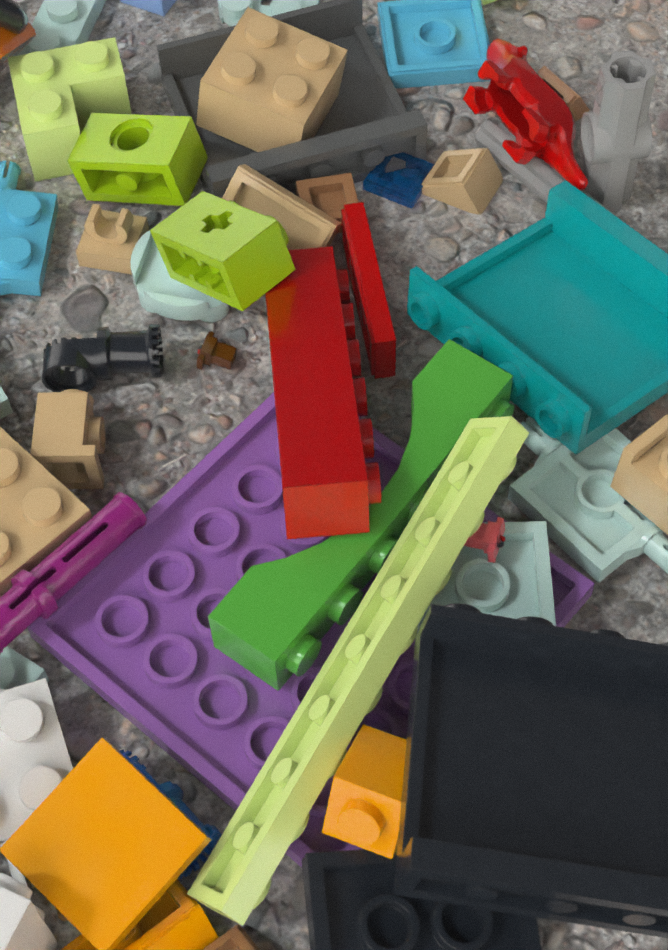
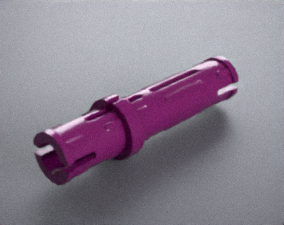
[0,492,147,654]

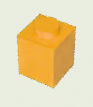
[322,724,407,859]

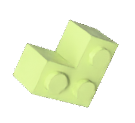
[7,37,132,182]

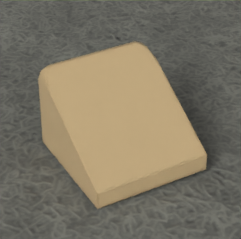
[419,148,503,215]

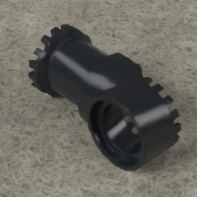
[42,324,164,392]

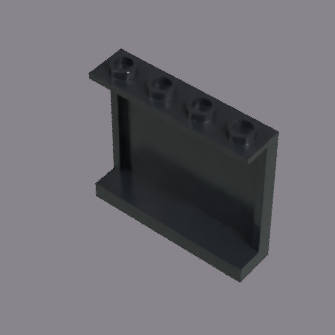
[393,604,668,938]

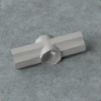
[581,51,656,212]

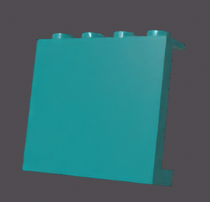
[407,180,668,455]

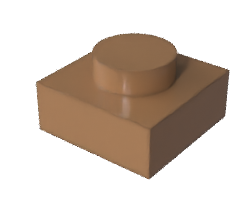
[296,173,359,234]

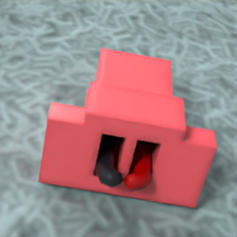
[464,517,506,563]

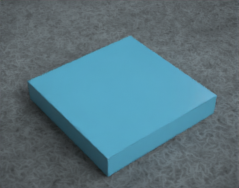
[377,0,490,89]

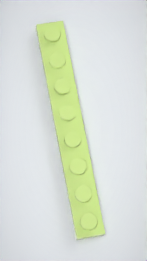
[187,416,529,926]

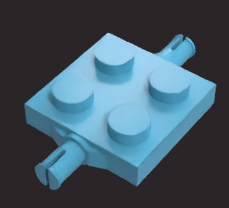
[0,161,59,296]

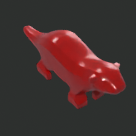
[463,38,588,190]

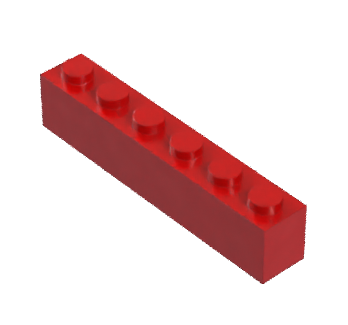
[265,246,381,539]

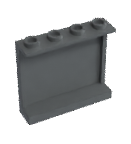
[156,0,427,198]

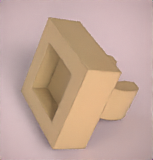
[76,204,149,275]

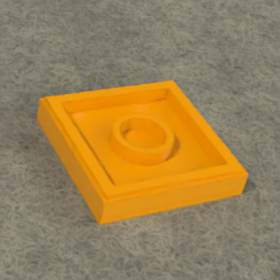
[0,738,212,950]

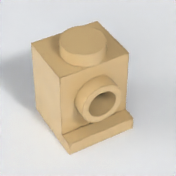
[30,389,106,489]
[610,414,668,535]

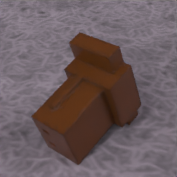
[196,331,237,370]

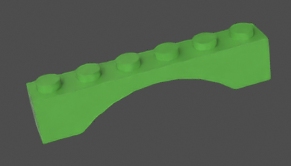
[208,339,514,691]

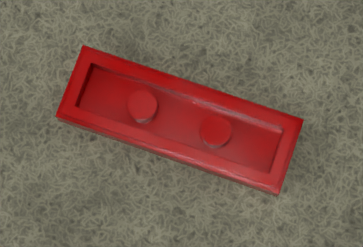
[341,202,396,379]

